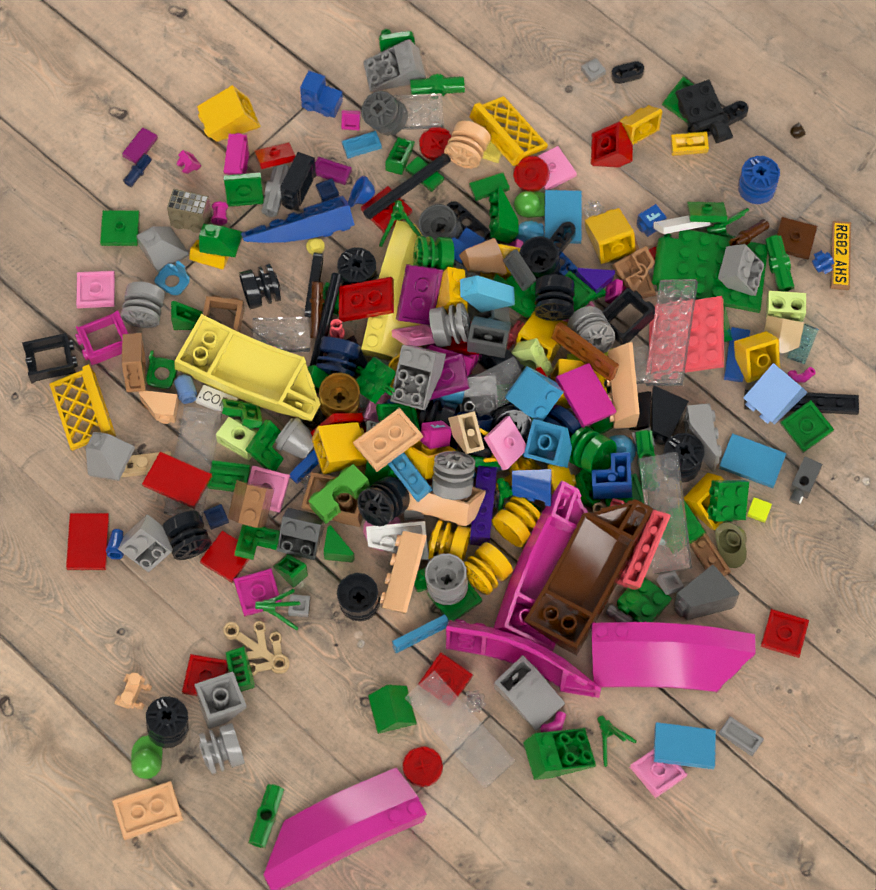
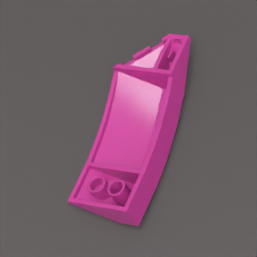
[446,619,601,698]
[592,622,756,693]
[263,768,427,890]

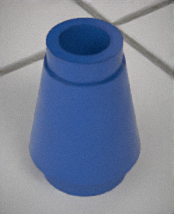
[106,529,124,560]

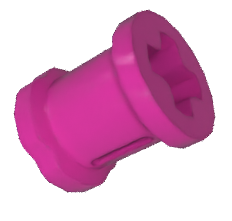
[211,201,228,226]

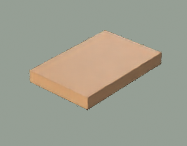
[353,408,423,472]
[112,781,183,840]

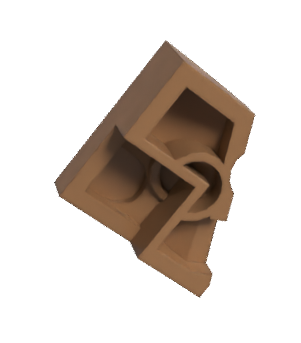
[459,238,507,276]
[611,246,655,292]

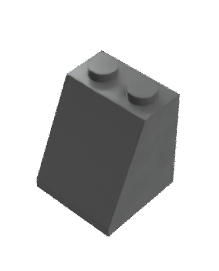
[674,565,740,620]

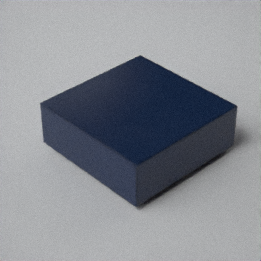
[315,178,339,202]
[204,504,229,530]

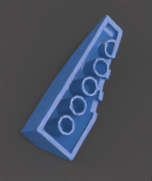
[241,196,355,243]

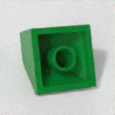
[199,224,243,258]

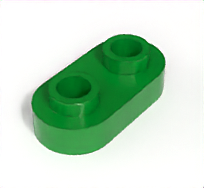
[575,470,601,508]

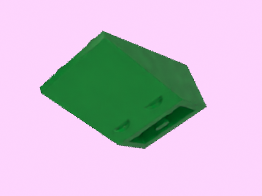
[523,728,596,780]

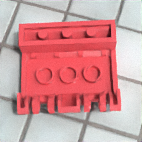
[610,498,671,590]

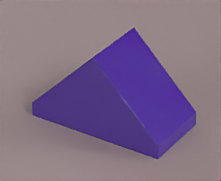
[576,268,615,294]

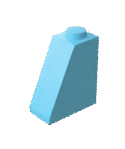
[460,275,515,313]

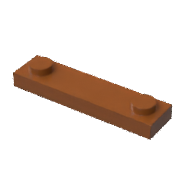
[551,322,619,381]

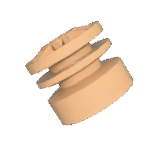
[444,121,491,169]

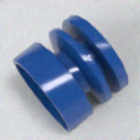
[738,156,780,204]

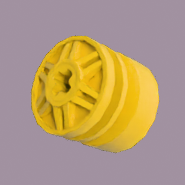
[492,496,541,547]
[428,520,471,562]
[464,542,513,595]

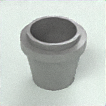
[275,417,314,460]

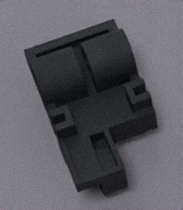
[675,79,733,144]

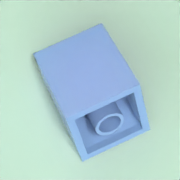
[743,363,807,425]

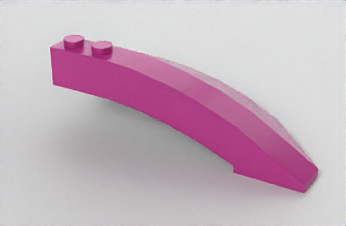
[493,481,588,651]

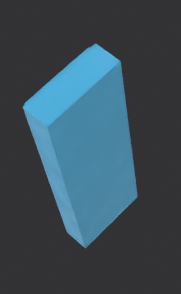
[388,452,433,502]
[392,614,448,653]

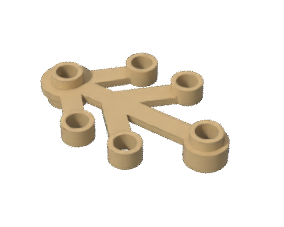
[223,621,290,676]

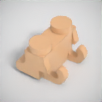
[114,672,152,710]

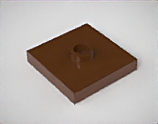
[777,217,818,260]

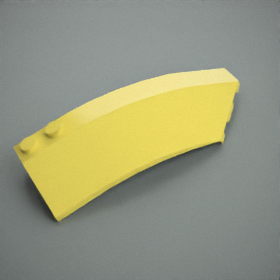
[361,220,423,360]
[175,314,321,421]

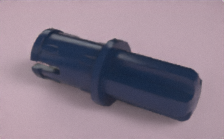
[123,154,152,188]

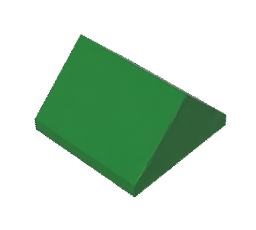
[368,685,417,734]

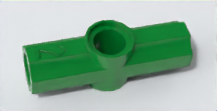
[410,74,465,98]
[765,235,795,292]
[635,430,658,490]
[248,784,285,848]

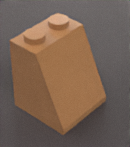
[228,480,275,528]

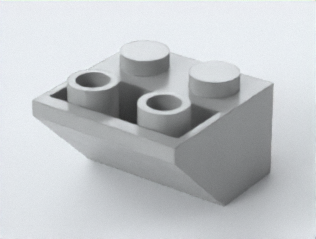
[718,244,764,296]
[118,514,173,572]

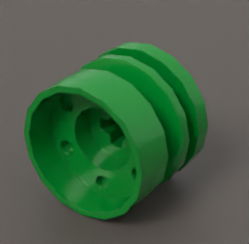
[413,236,454,272]
[569,426,617,474]

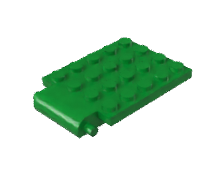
[652,230,768,313]

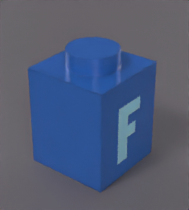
[637,204,667,237]

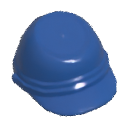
[348,176,375,208]

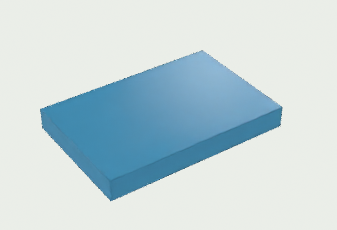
[544,190,582,244]
[719,433,786,488]
[653,722,716,769]

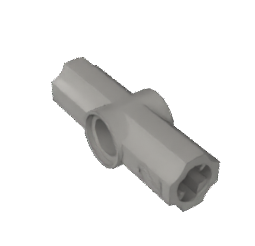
[262,164,290,217]

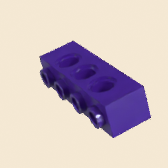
[470,466,497,546]

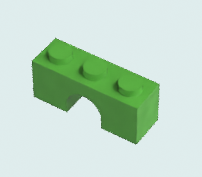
[309,464,370,524]

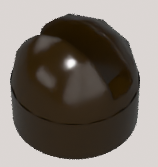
[790,123,806,139]

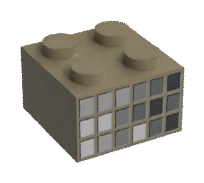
[167,189,212,233]

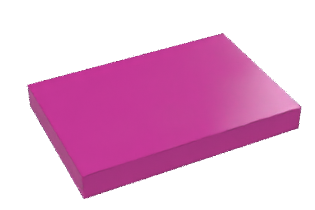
[555,363,617,428]

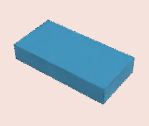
[342,131,382,159]

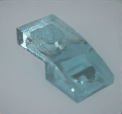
[787,324,819,364]

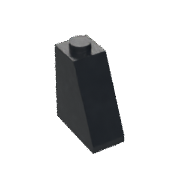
[651,385,689,445]

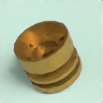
[319,373,360,418]

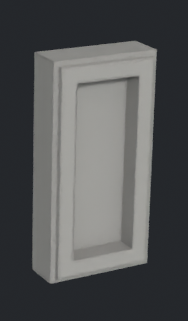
[719,716,764,757]

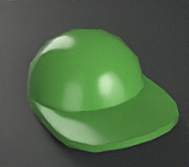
[514,191,545,218]
[131,736,163,779]

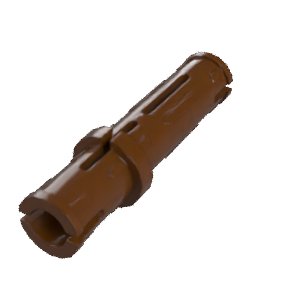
[729,219,770,246]
[310,281,325,339]

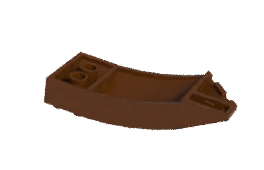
[524,499,653,656]

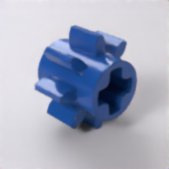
[812,250,835,274]

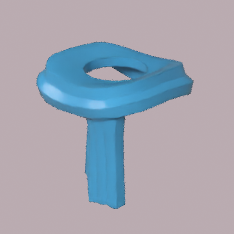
[154,261,190,296]

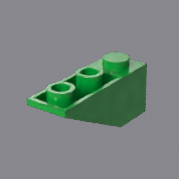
[489,186,519,244]

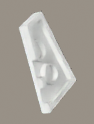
[366,521,429,560]

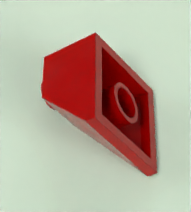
[591,121,633,167]

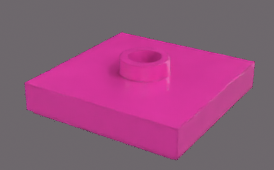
[233,568,281,617]

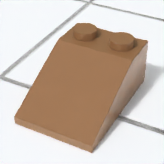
[301,472,363,527]

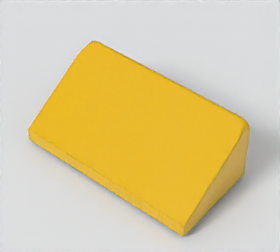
[671,132,709,156]
[189,240,229,270]

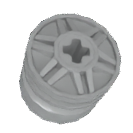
[121,282,165,328]
[429,303,471,347]
[567,306,615,353]
[431,451,475,500]
[425,554,468,605]
[199,723,245,774]

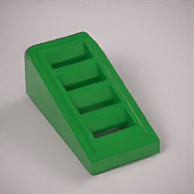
[385,137,415,175]
[225,647,255,692]

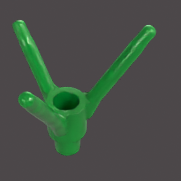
[379,200,421,247]
[707,208,749,238]
[497,478,541,512]
[255,589,301,630]
[597,715,637,767]

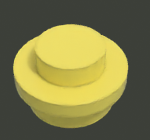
[306,238,325,255]

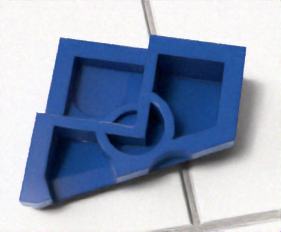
[512,469,552,506]

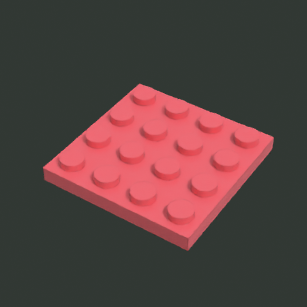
[649,296,724,377]

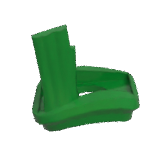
[146,350,177,389]

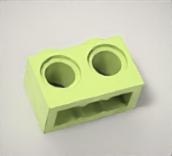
[766,291,806,322]

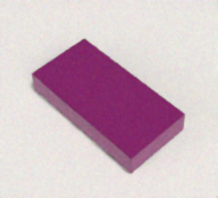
[122,127,158,164]
[315,156,352,185]

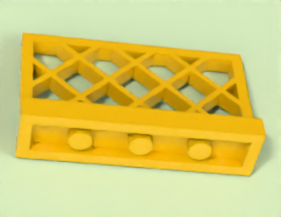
[469,96,548,166]
[49,364,116,451]

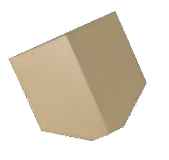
[764,315,804,354]

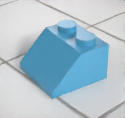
[505,366,563,421]
[523,419,572,468]

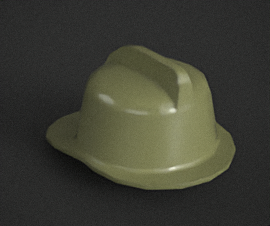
[715,522,747,568]

